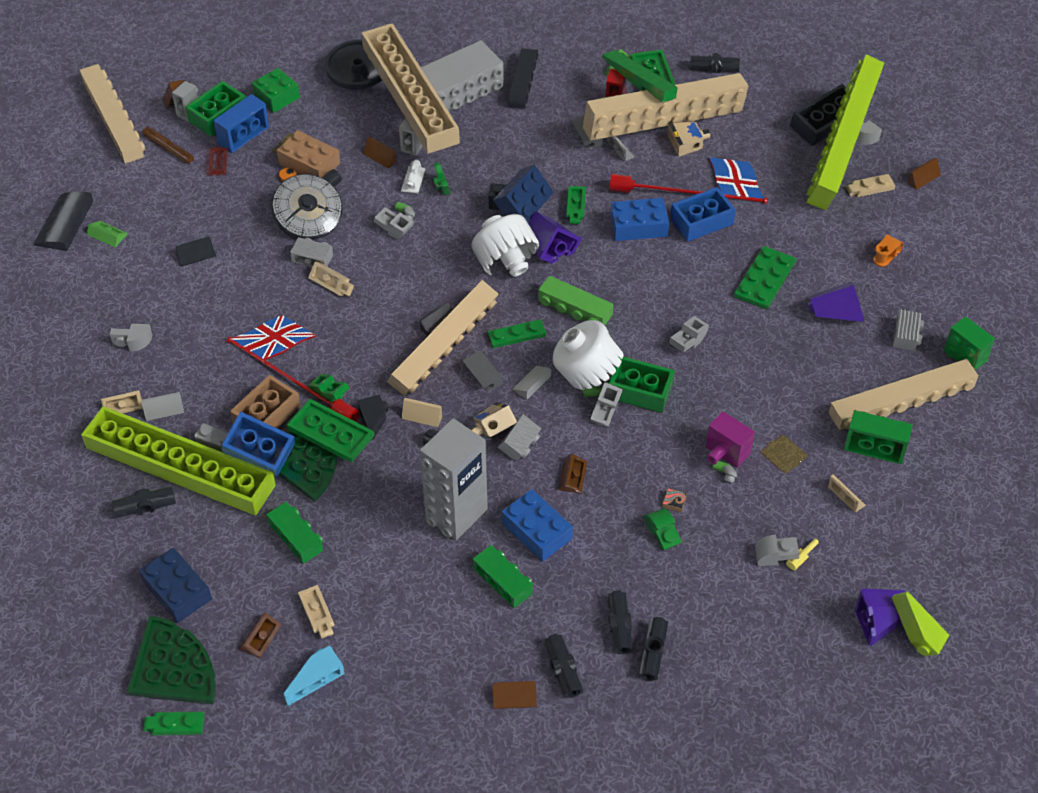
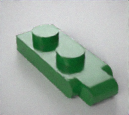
[566,186,586,224]
[143,712,205,735]

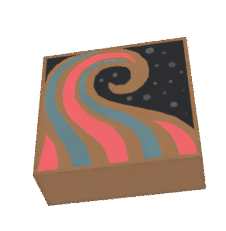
[662,488,687,513]

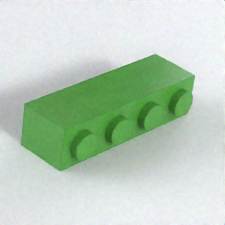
[538,276,613,325]

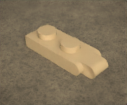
[846,174,895,197]
[308,262,354,296]
[298,585,335,639]

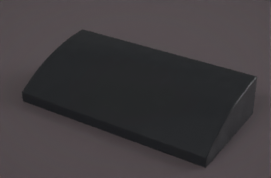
[34,191,93,251]

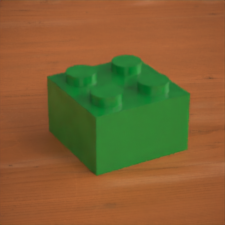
[252,68,300,113]
[944,316,995,370]

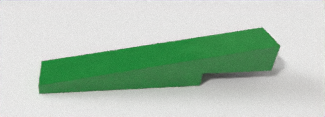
[602,50,678,103]

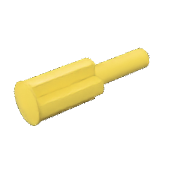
[786,539,819,571]

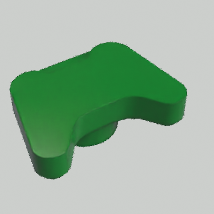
[433,162,450,196]

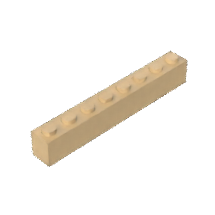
[79,64,145,163]
[387,280,499,396]
[829,359,979,430]

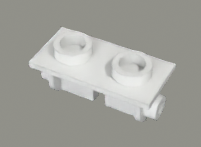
[401,160,425,194]

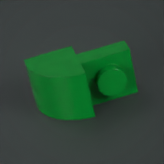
[308,374,349,402]
[644,508,682,551]

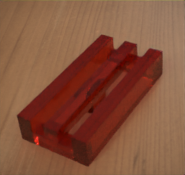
[208,147,228,176]

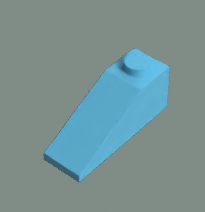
[284,646,344,706]

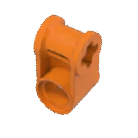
[873,234,904,267]

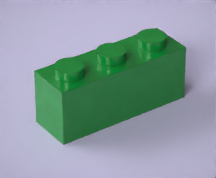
[266,501,323,564]
[473,545,533,608]

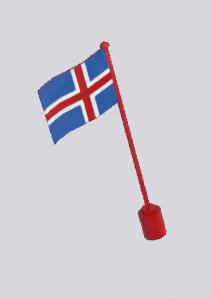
[609,157,768,204]

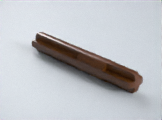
[143,126,194,164]

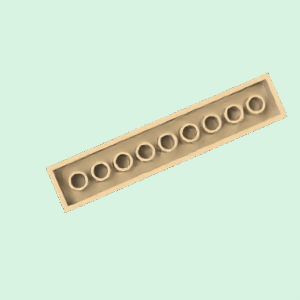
[362,23,460,154]
[583,73,748,141]

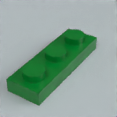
[488,319,546,348]

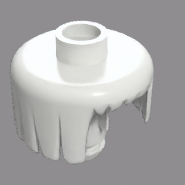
[472,214,539,277]
[553,320,623,390]

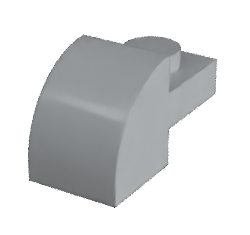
[856,120,882,145]
[374,207,414,239]
[669,316,709,353]
[110,324,153,351]
[590,383,623,427]
[755,535,799,566]

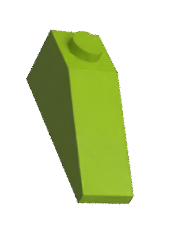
[892,591,949,656]

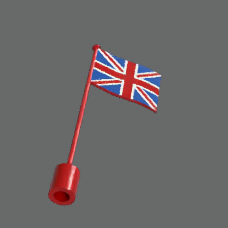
[226,315,360,422]

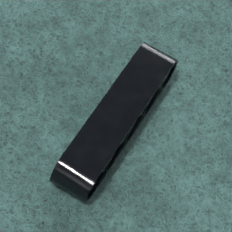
[509,48,538,108]

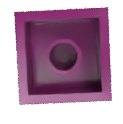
[706,411,755,468]

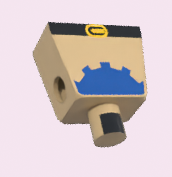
[668,122,710,157]
[469,402,517,437]

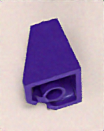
[528,211,582,264]
[808,282,865,322]
[855,589,906,646]

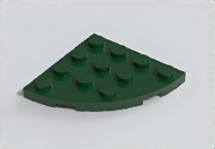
[279,430,337,502]
[127,616,216,705]

